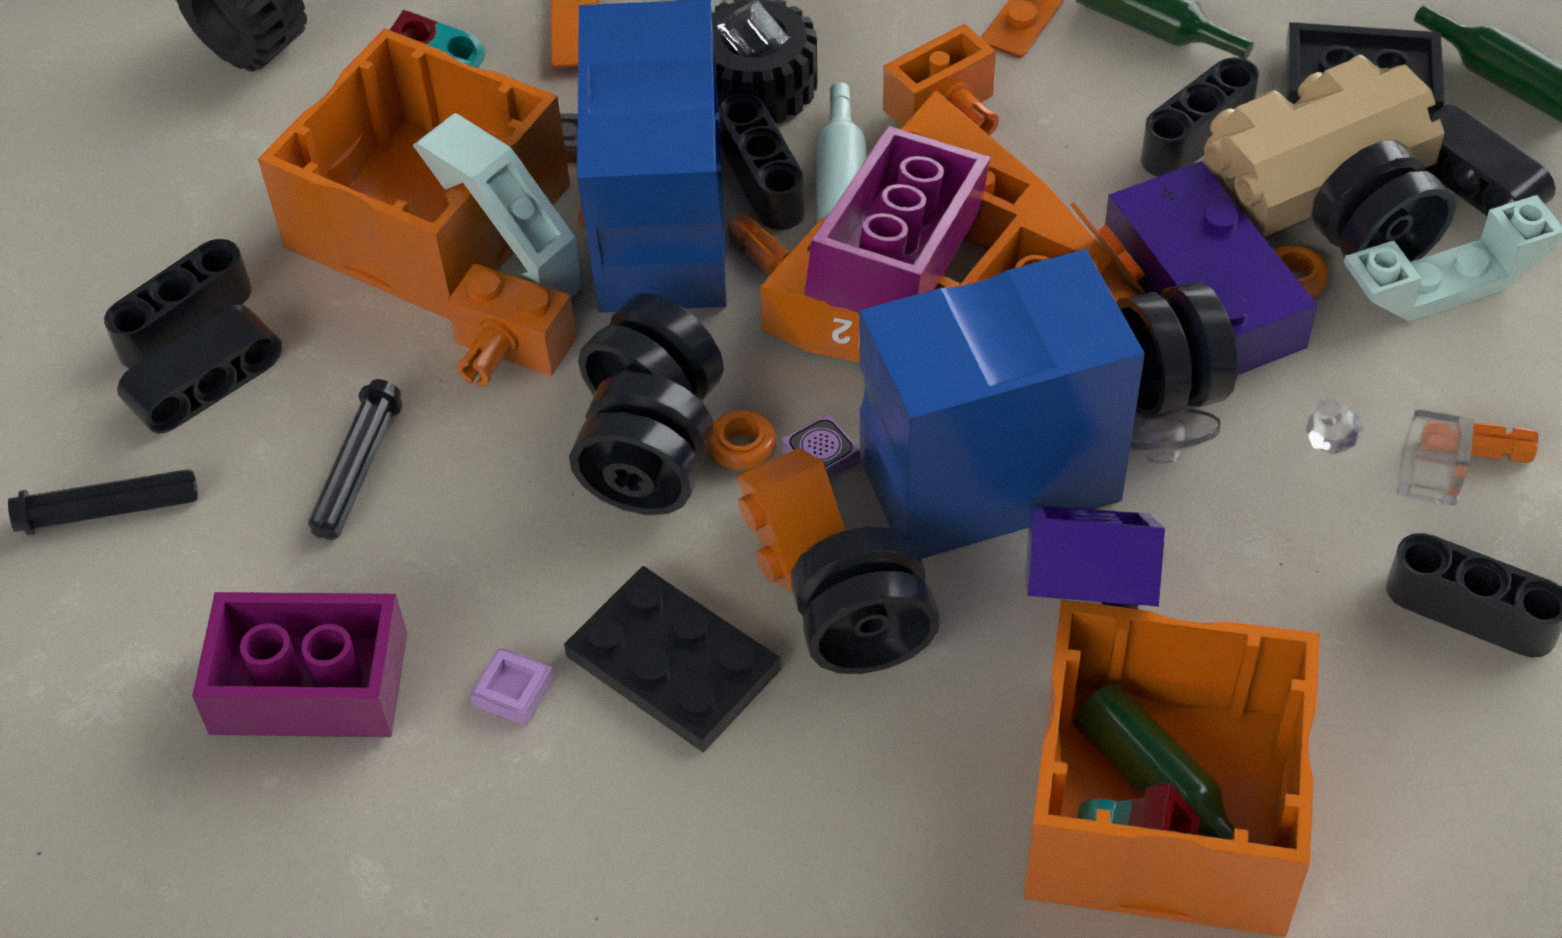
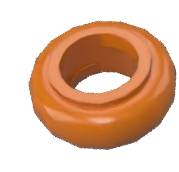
[1274,245,1328,299]
[708,410,776,471]

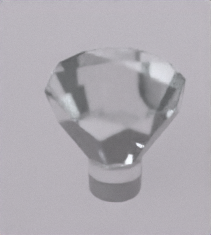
[1306,398,1363,455]

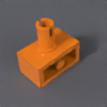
[883,24,999,136]
[447,263,577,387]
[737,448,846,595]

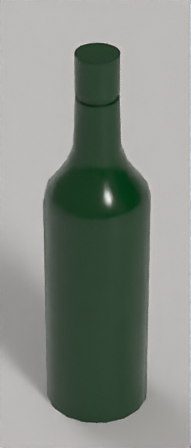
[1076,0,1254,59]
[1414,4,1562,123]
[1073,683,1249,843]

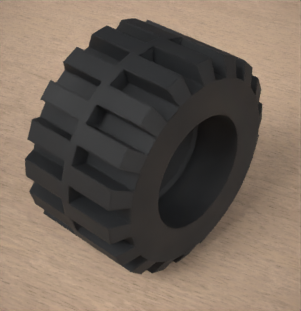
[176,0,307,71]
[712,0,818,124]

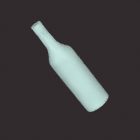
[816,82,867,222]

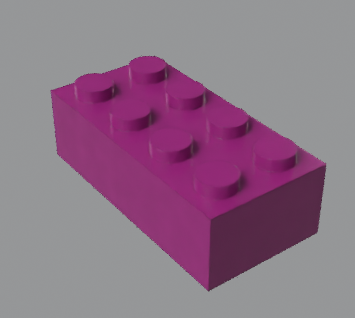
[804,126,991,313]

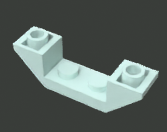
[413,113,582,298]
[1344,195,1562,322]

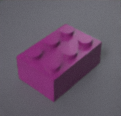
[192,592,407,737]

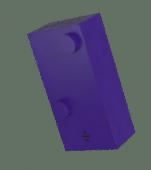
[1105,161,1317,375]
[1025,504,1165,609]

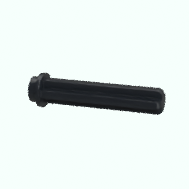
[308,379,403,540]
[8,469,198,536]

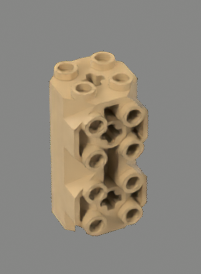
[1203,55,1445,237]

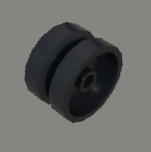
[1311,140,1456,262]
[1116,281,1238,419]
[578,293,724,400]
[569,372,714,515]
[791,526,940,674]

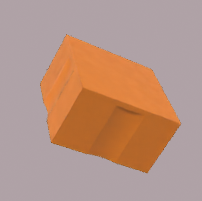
[258,28,570,320]
[1024,599,1320,937]

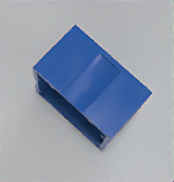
[577,0,727,313]
[859,249,1144,559]

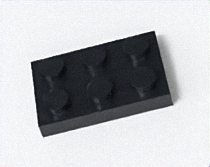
[1286,22,1445,115]
[564,566,781,753]

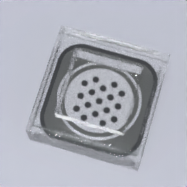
[717,0,789,58]

